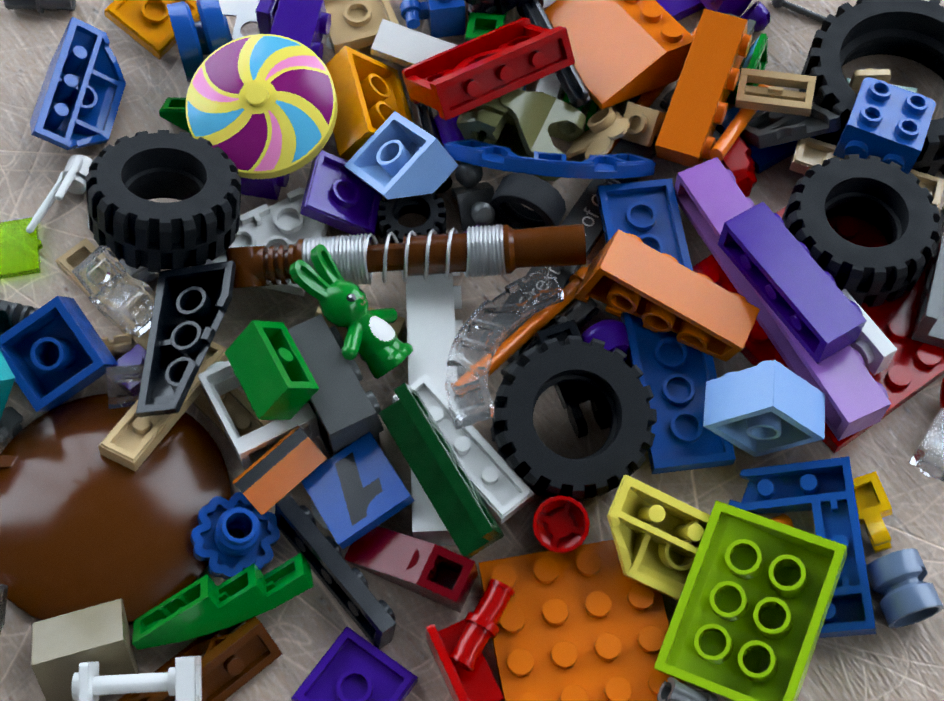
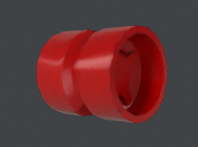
[533,495,590,553]

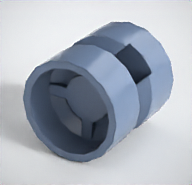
[866,548,944,628]

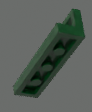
[379,383,504,559]

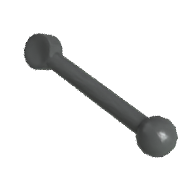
[772,0,826,23]

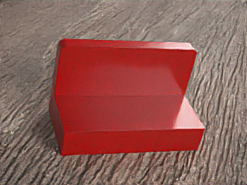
[425,620,504,701]

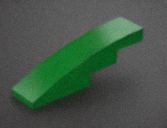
[132,552,314,650]

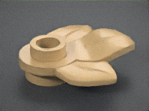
[566,107,630,159]

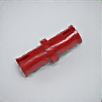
[449,579,515,672]

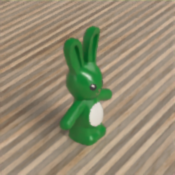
[289,244,413,379]

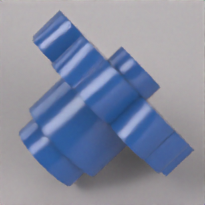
[190,492,280,580]

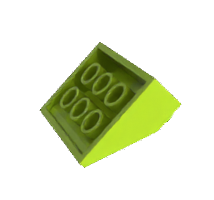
[654,500,847,701]

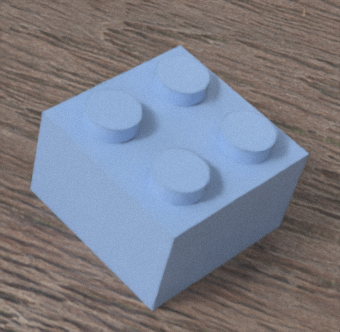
[703,360,825,457]

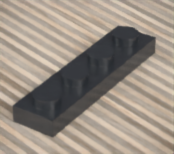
[275,495,396,650]

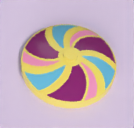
[185,34,338,179]

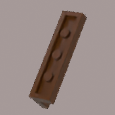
[117,617,283,701]

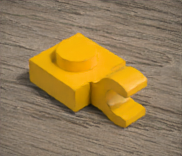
[853,471,892,553]

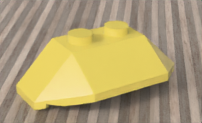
[607,475,710,601]

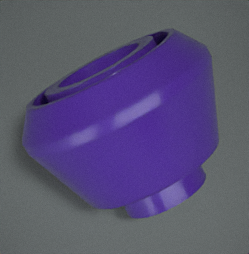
[581,319,630,362]

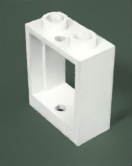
[198,360,320,470]

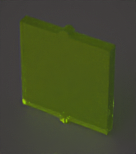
[0,217,43,279]

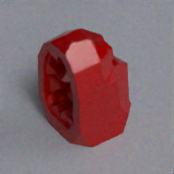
[706,136,757,197]

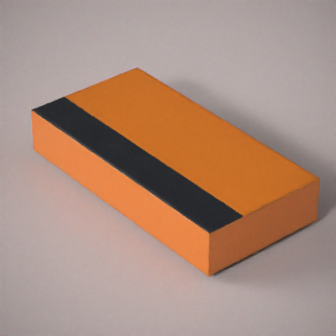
[233,425,327,515]

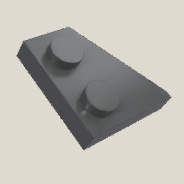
[740,103,841,149]

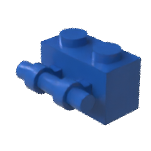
[400,0,465,38]

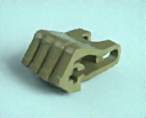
[457,86,586,181]

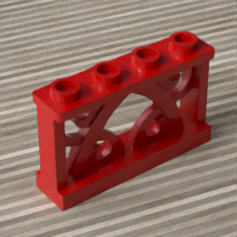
[402,17,575,121]

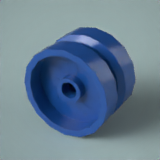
[166,0,232,82]

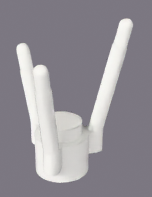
[26,155,93,234]

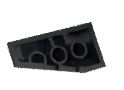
[136,261,236,417]

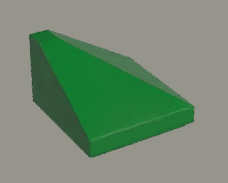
[159,97,191,133]

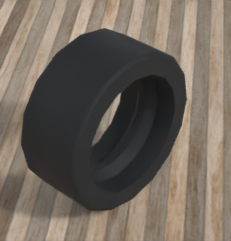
[490,173,566,229]

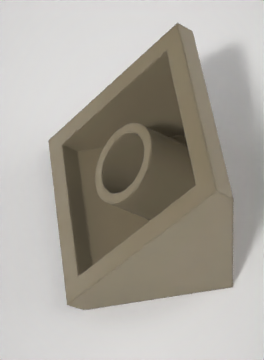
[31,598,139,701]

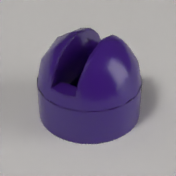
[741,1,770,32]

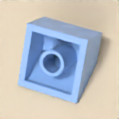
[344,111,459,200]

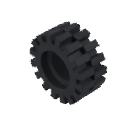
[378,191,446,244]

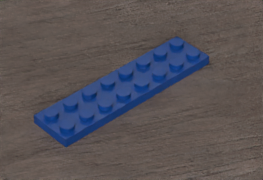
[596,178,736,474]

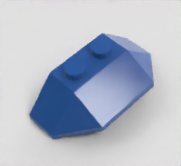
[30,16,126,150]

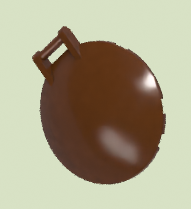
[0,393,232,625]

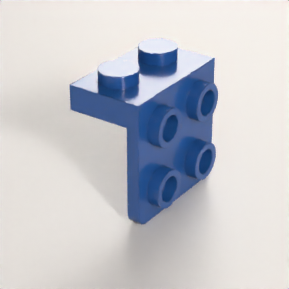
[833,77,936,175]

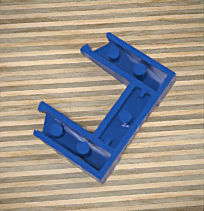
[728,456,877,638]

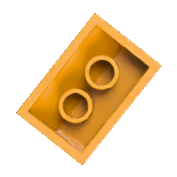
[325,46,413,160]

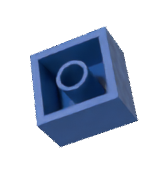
[0,296,119,412]

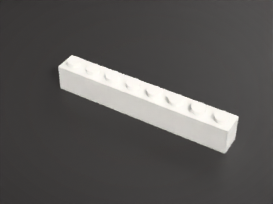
[406,272,467,546]

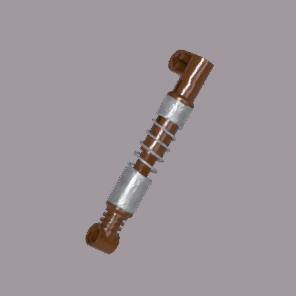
[226,224,586,288]

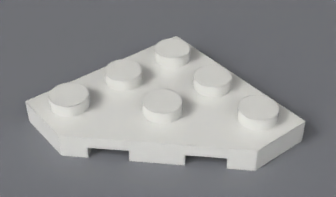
[205,187,329,296]

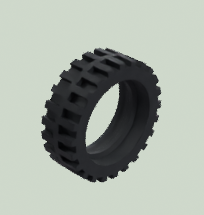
[799,0,944,176]

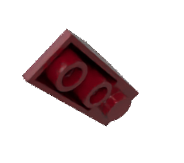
[344,526,478,613]

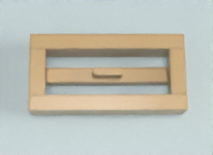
[735,68,817,117]

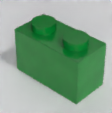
[224,320,320,420]

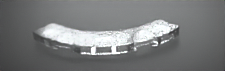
[445,267,564,430]

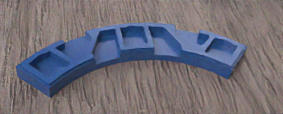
[444,139,656,179]

